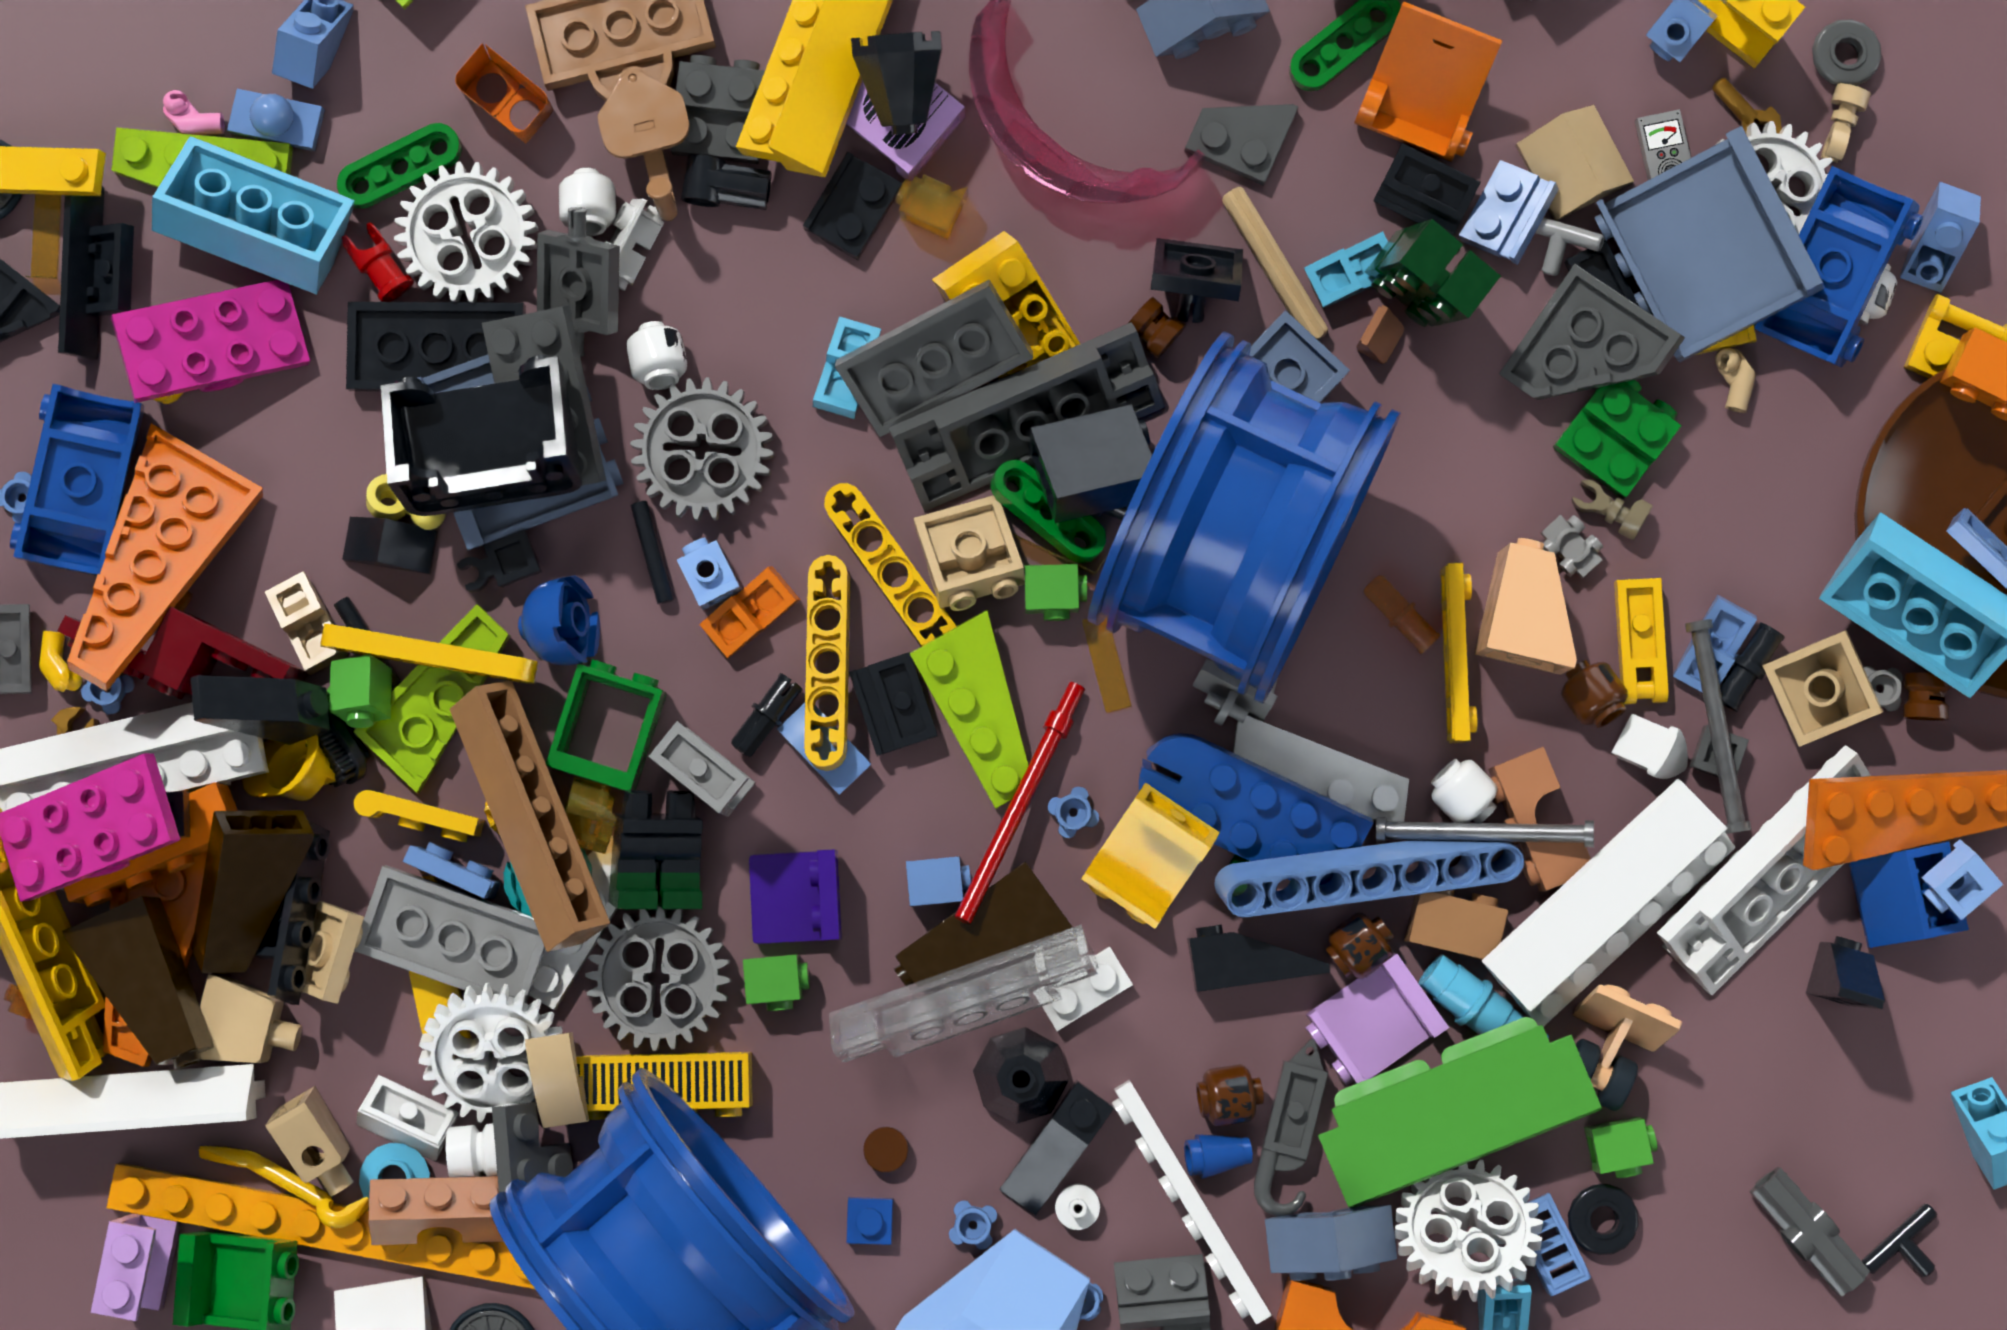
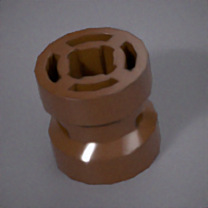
[1128,297,1186,358]
[1903,673,1950,721]

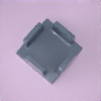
[1249,310,1350,404]

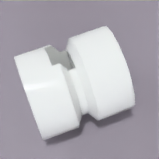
[446,1123,497,1178]

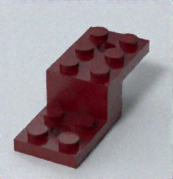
[57,606,308,699]

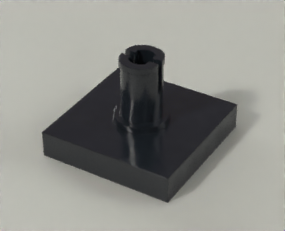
[1150,238,1243,323]

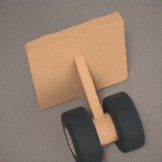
[1573,985,1682,1111]

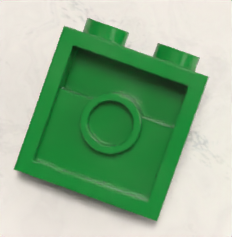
[1553,380,1682,500]

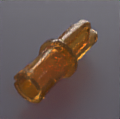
[1363,575,1441,654]

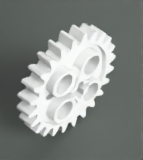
[1715,121,1833,235]
[394,161,539,302]
[419,983,563,1123]
[1395,1159,1543,1302]

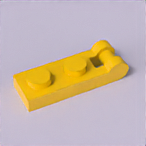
[1614,578,1668,704]
[354,790,485,843]

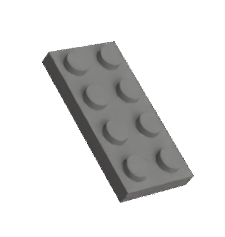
[354,865,545,1003]

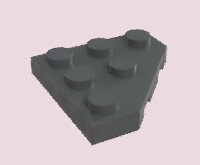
[1499,264,1685,400]

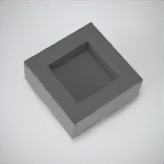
[1689,725,1749,778]

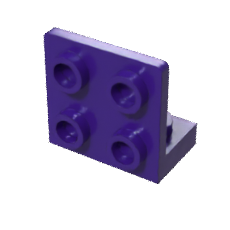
[749,849,842,944]

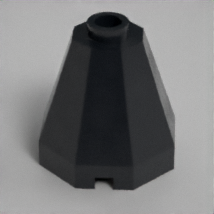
[851,31,943,135]
[973,1027,1069,1124]

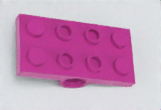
[111,280,310,403]
[0,753,180,901]

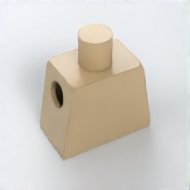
[200,974,302,1063]
[265,1086,354,1196]

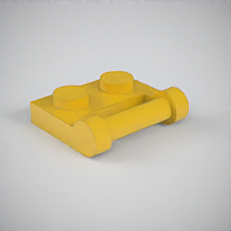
[1903,294,2007,378]

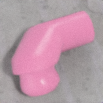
[163,90,225,135]

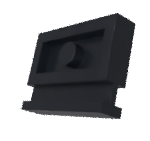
[1373,143,1481,236]
[803,152,903,260]
[849,652,938,757]

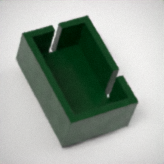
[1365,219,1501,327]

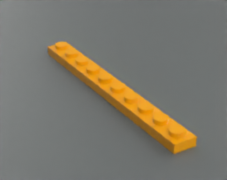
[106,1163,535,1289]

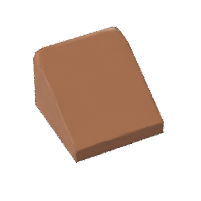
[1356,305,1404,364]

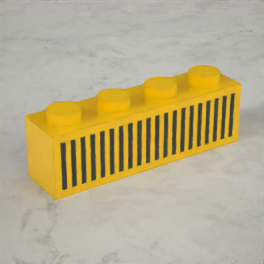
[576,1052,753,1120]

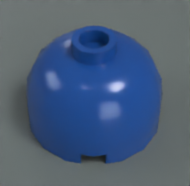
[518,575,600,665]

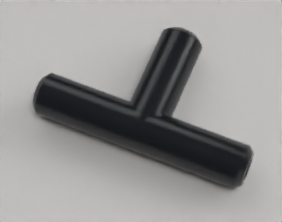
[1862,1203,1937,1277]

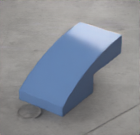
[1673,595,1757,692]
[777,702,871,795]

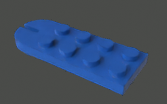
[1139,733,1373,885]

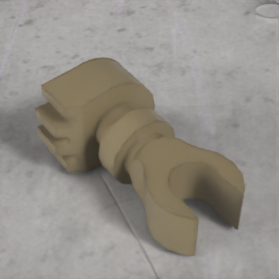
[1572,479,1653,541]

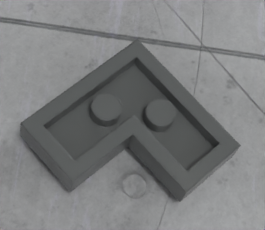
[492,1102,573,1192]

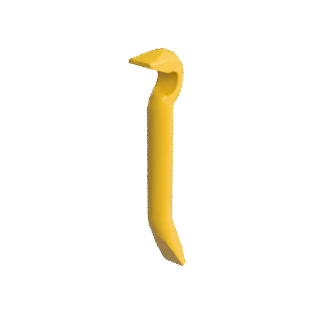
[199,1146,369,1228]

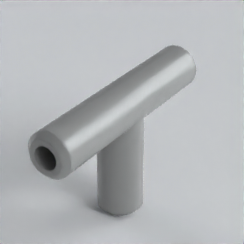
[1535,218,1604,276]

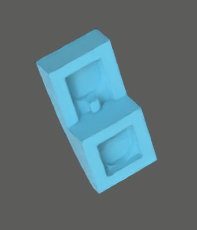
[1304,231,1388,308]
[813,316,881,419]

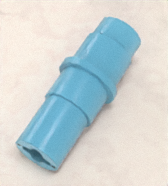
[1418,954,1549,1038]

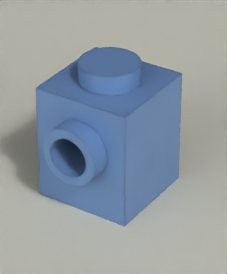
[1646,0,1718,62]

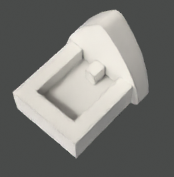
[1611,714,1688,779]

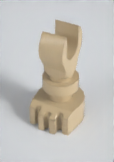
[1821,83,1871,163]

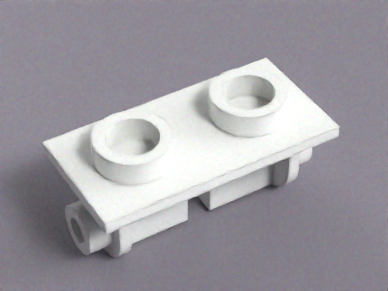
[605,198,664,291]

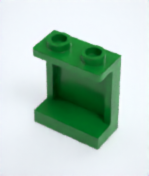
[172,1231,299,1330]

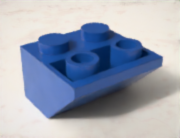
[1849,842,1969,948]

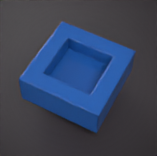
[846,1197,893,1245]

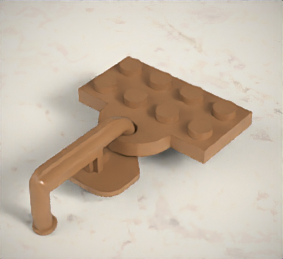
[525,0,716,222]

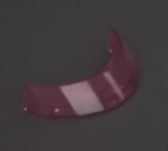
[969,0,1205,204]

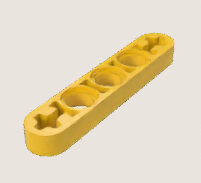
[824,483,956,646]
[804,555,850,771]
[320,624,538,684]

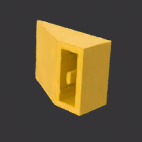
[932,231,1080,380]

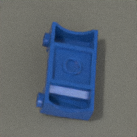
[1754,166,1923,367]
[10,384,145,576]

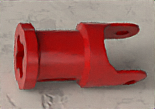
[341,222,414,302]

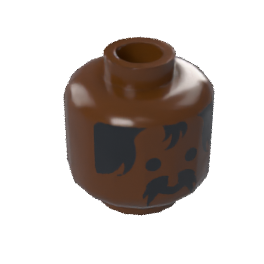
[1561,660,1628,728]
[1326,912,1394,979]
[1196,1064,1264,1127]

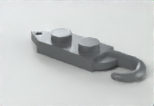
[1254,1038,1328,1216]

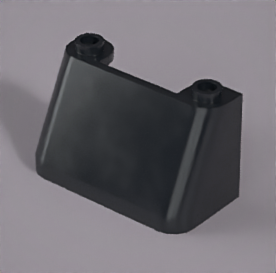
[381,355,582,516]

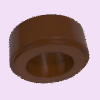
[863,1126,909,1172]

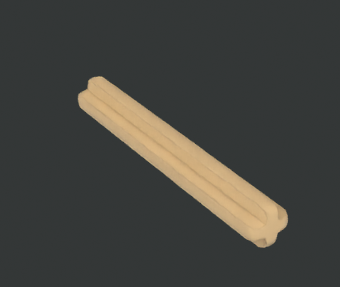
[1222,187,1328,340]

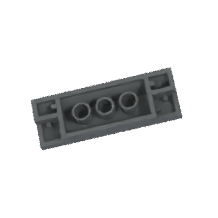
[888,322,1165,512]

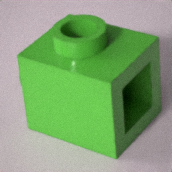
[1024,564,1087,621]
[326,654,392,728]
[743,954,810,1011]
[1584,1117,1657,1178]

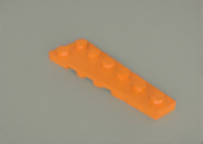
[1803,770,2007,870]

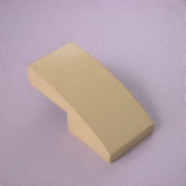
[265,571,349,675]
[525,1032,589,1128]

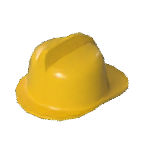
[242,735,336,801]

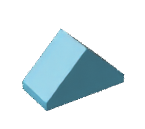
[1477,1279,1532,1330]

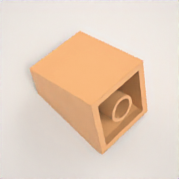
[1474,538,1577,675]

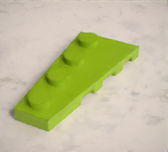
[111,127,293,189]
[353,604,511,794]
[909,610,1028,809]

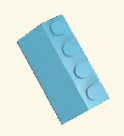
[152,136,355,295]
[1819,512,2007,698]

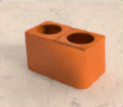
[455,43,554,144]

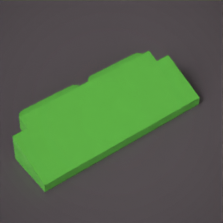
[1318,1017,1603,1209]

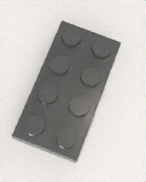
[835,280,1033,437]
[482,305,606,486]

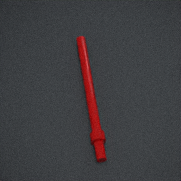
[954,682,1085,925]

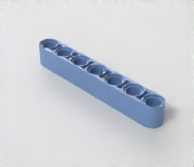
[1214,840,1524,917]

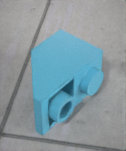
[1951,1077,2007,1190]

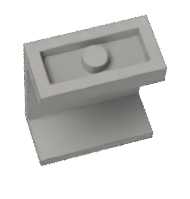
[648,721,756,817]

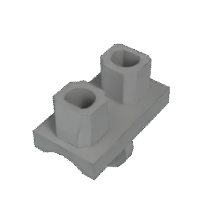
[1192,659,1278,726]

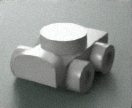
[1540,515,1603,578]

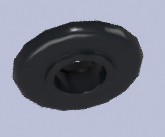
[1568,1184,1639,1255]

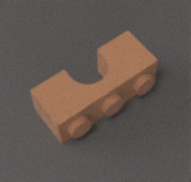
[1488,747,1591,891]
[368,1176,504,1245]

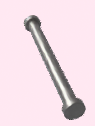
[1685,619,1751,834]
[1376,817,1594,847]

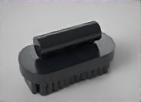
[305,708,371,787]

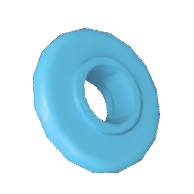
[359,1143,430,1198]

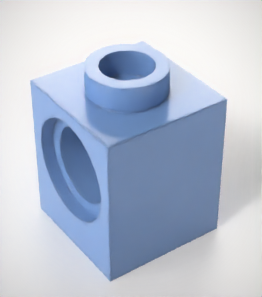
[906,857,971,906]

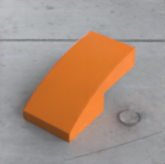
[699,566,800,658]

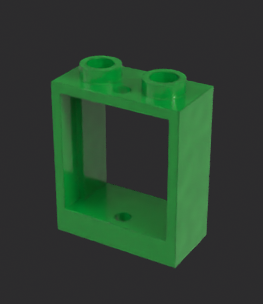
[546,659,667,791]

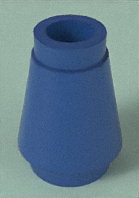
[1184,1134,1253,1179]

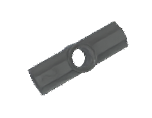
[1749,1167,1870,1297]

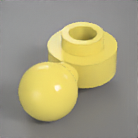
[366,474,446,530]

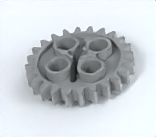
[630,377,775,522]
[585,907,732,1051]

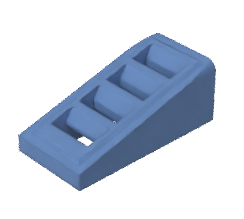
[1527,1192,1591,1296]

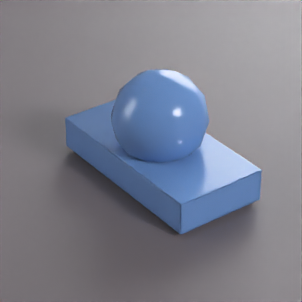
[227,88,325,152]

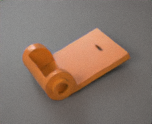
[1354,1,1503,162]

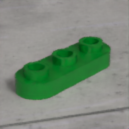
[1289,0,1401,92]
[337,123,462,209]
[991,460,1106,563]

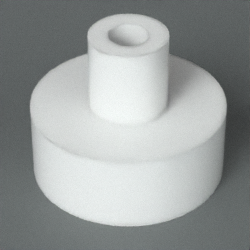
[1055,1183,1100,1230]

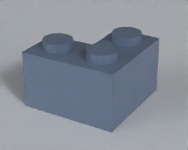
[1136,0,1270,59]
[1265,1205,1397,1281]

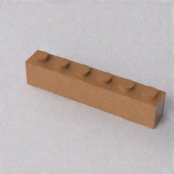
[449,680,610,952]

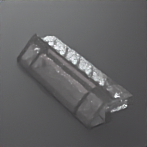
[829,924,1099,1063]

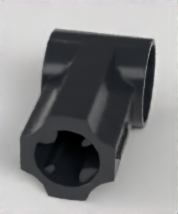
[681,155,772,210]

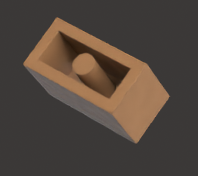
[1404,889,1508,960]

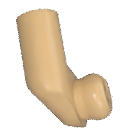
[1715,347,1756,413]

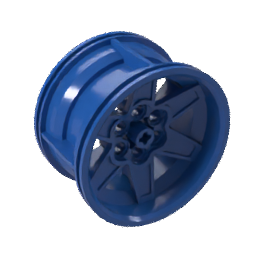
[1088,331,1401,704]
[489,1068,854,1330]

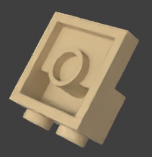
[914,495,1025,611]

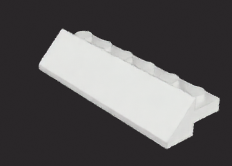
[0,702,269,812]
[1657,745,1871,995]
[1482,779,1736,1027]
[0,1064,266,1139]

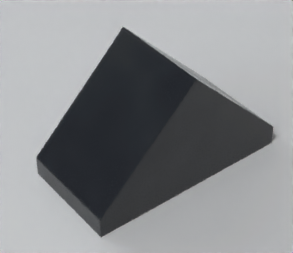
[342,516,438,575]

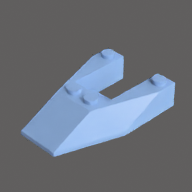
[895,1229,1090,1330]

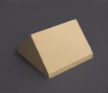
[1515,105,1634,221]
[1762,630,1883,747]

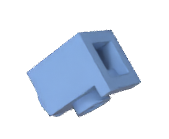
[677,537,742,610]
[1921,839,2004,920]

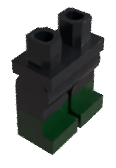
[608,790,703,909]

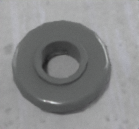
[1812,19,1882,86]

